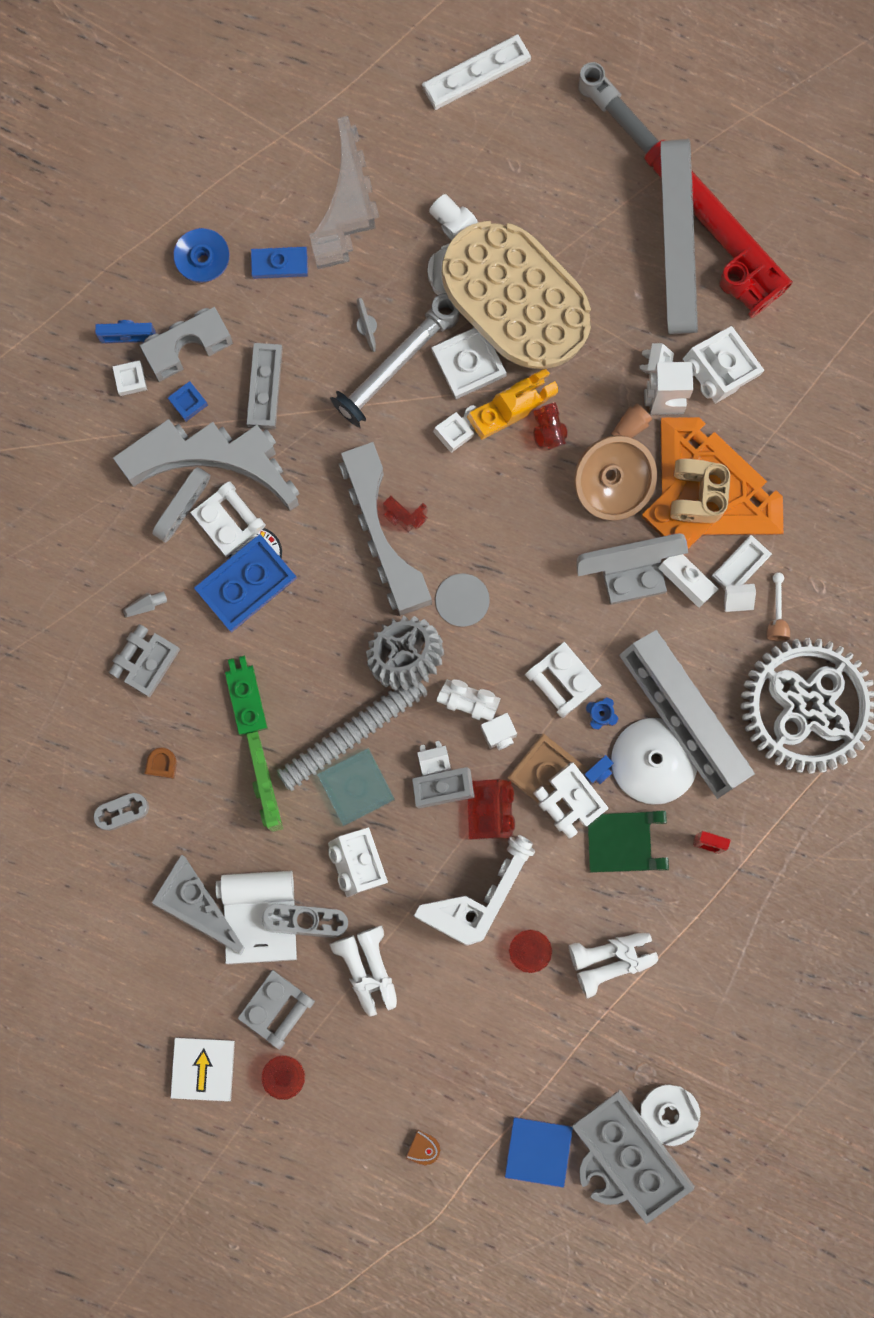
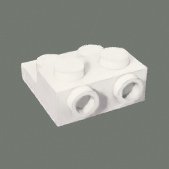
[683,326,764,404]

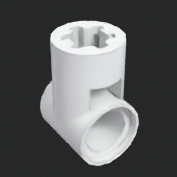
[429,194,478,240]

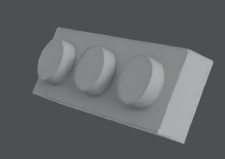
[247,343,283,429]

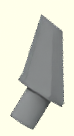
[123,592,167,617]

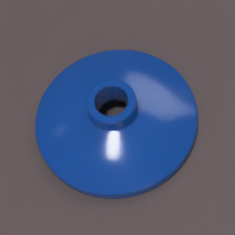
[174,228,230,282]

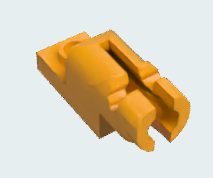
[467,369,558,440]

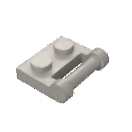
[238,970,315,1050]

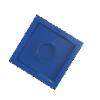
[505,1117,573,1188]

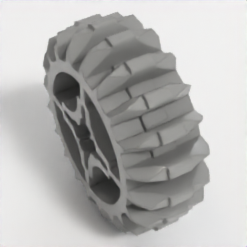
[366,615,444,691]

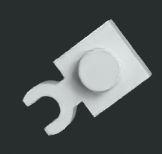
[433,405,476,453]

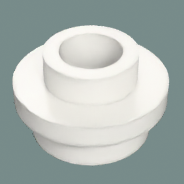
[507,835,535,861]

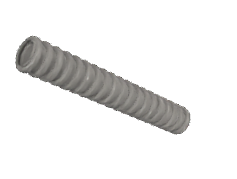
[277,681,427,791]

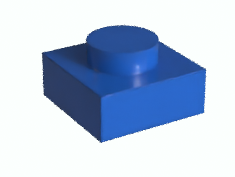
[168,381,208,422]
[584,755,614,785]

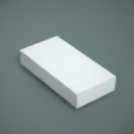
[711,535,772,589]

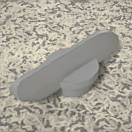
[356,298,377,352]

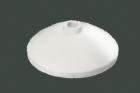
[611,718,697,805]

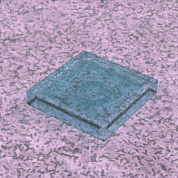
[317,748,395,826]

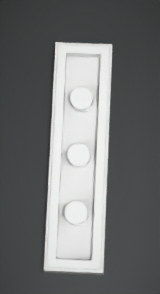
[422,34,531,110]

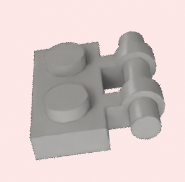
[108,624,180,698]

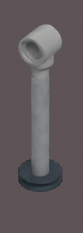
[330,293,459,428]

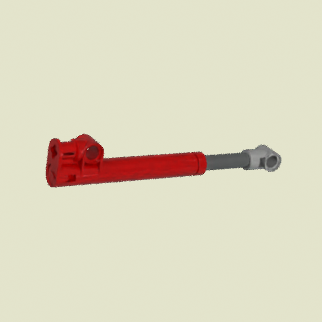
[578,62,793,318]

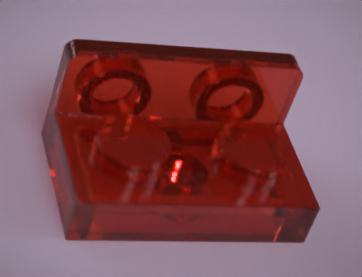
[468,779,515,840]

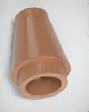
[611,403,652,438]

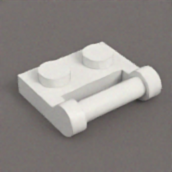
[190,482,266,558]
[525,642,602,718]

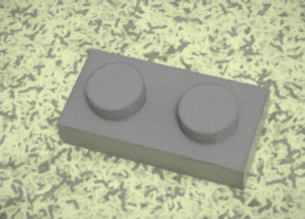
[412,767,474,809]

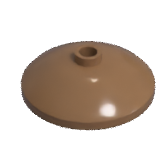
[574,435,657,520]

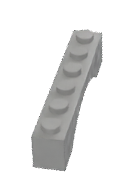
[339,442,432,616]

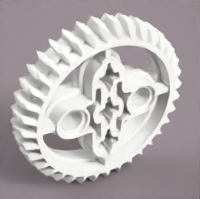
[741,638,874,774]

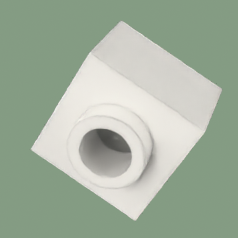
[481,713,517,750]

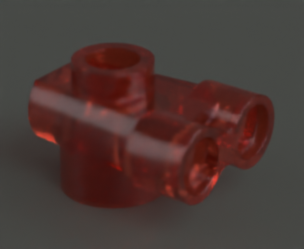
[533,402,568,450]

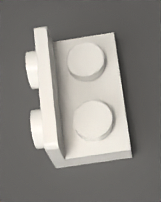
[328,828,388,897]

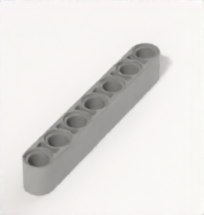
[661,139,698,334]

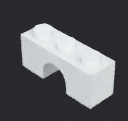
[644,362,693,415]

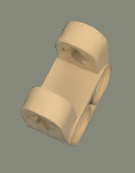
[670,459,730,523]

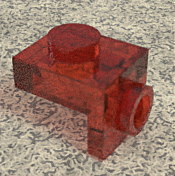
[383,495,428,532]

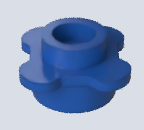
[586,698,618,730]

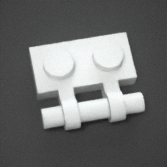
[437,679,501,721]
[533,762,609,839]

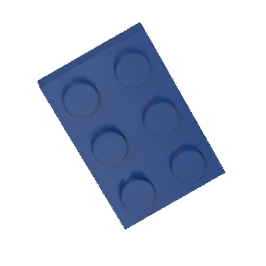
[194,534,297,633]

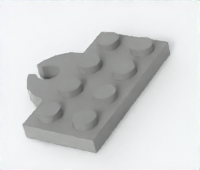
[572,1089,695,1224]

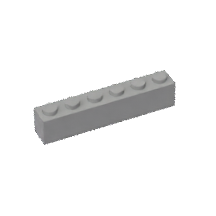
[619,630,755,799]

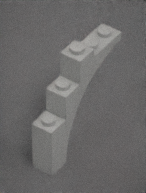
[113,419,300,511]

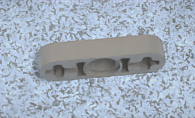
[152,467,211,543]
[262,904,348,938]

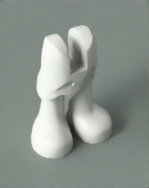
[330,925,397,1017]
[569,933,658,999]

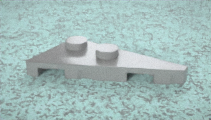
[152,855,245,955]

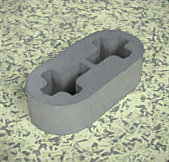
[94,793,149,831]

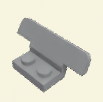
[576,533,688,605]

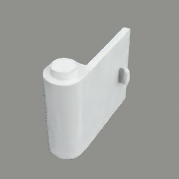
[216,871,297,964]

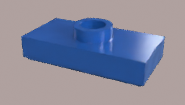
[251,247,308,279]
[95,320,156,343]

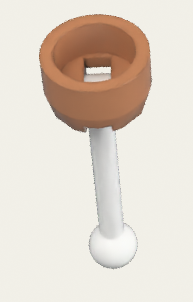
[767,572,790,642]

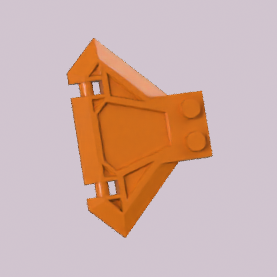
[641,417,784,555]

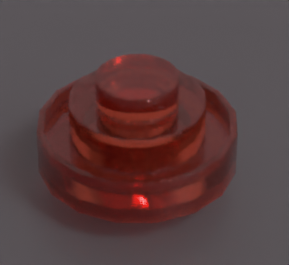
[509,929,552,973]
[262,1055,305,1100]

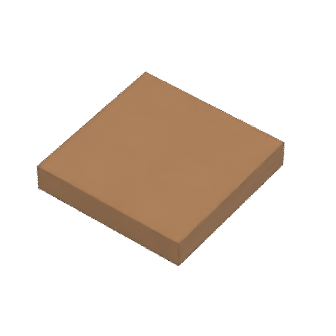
[507,733,589,811]

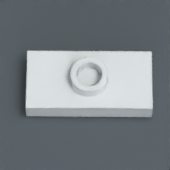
[658,554,718,608]

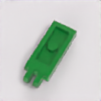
[225,655,268,736]

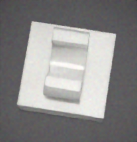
[639,343,674,374]
[417,741,451,776]

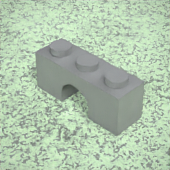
[140,307,233,382]

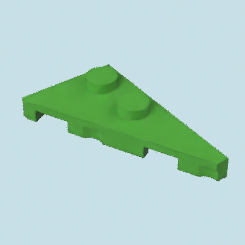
[247,731,283,832]

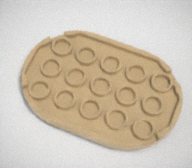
[441,221,591,369]

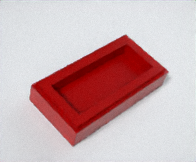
[693,831,731,854]

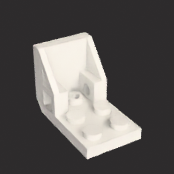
[414,855,525,946]

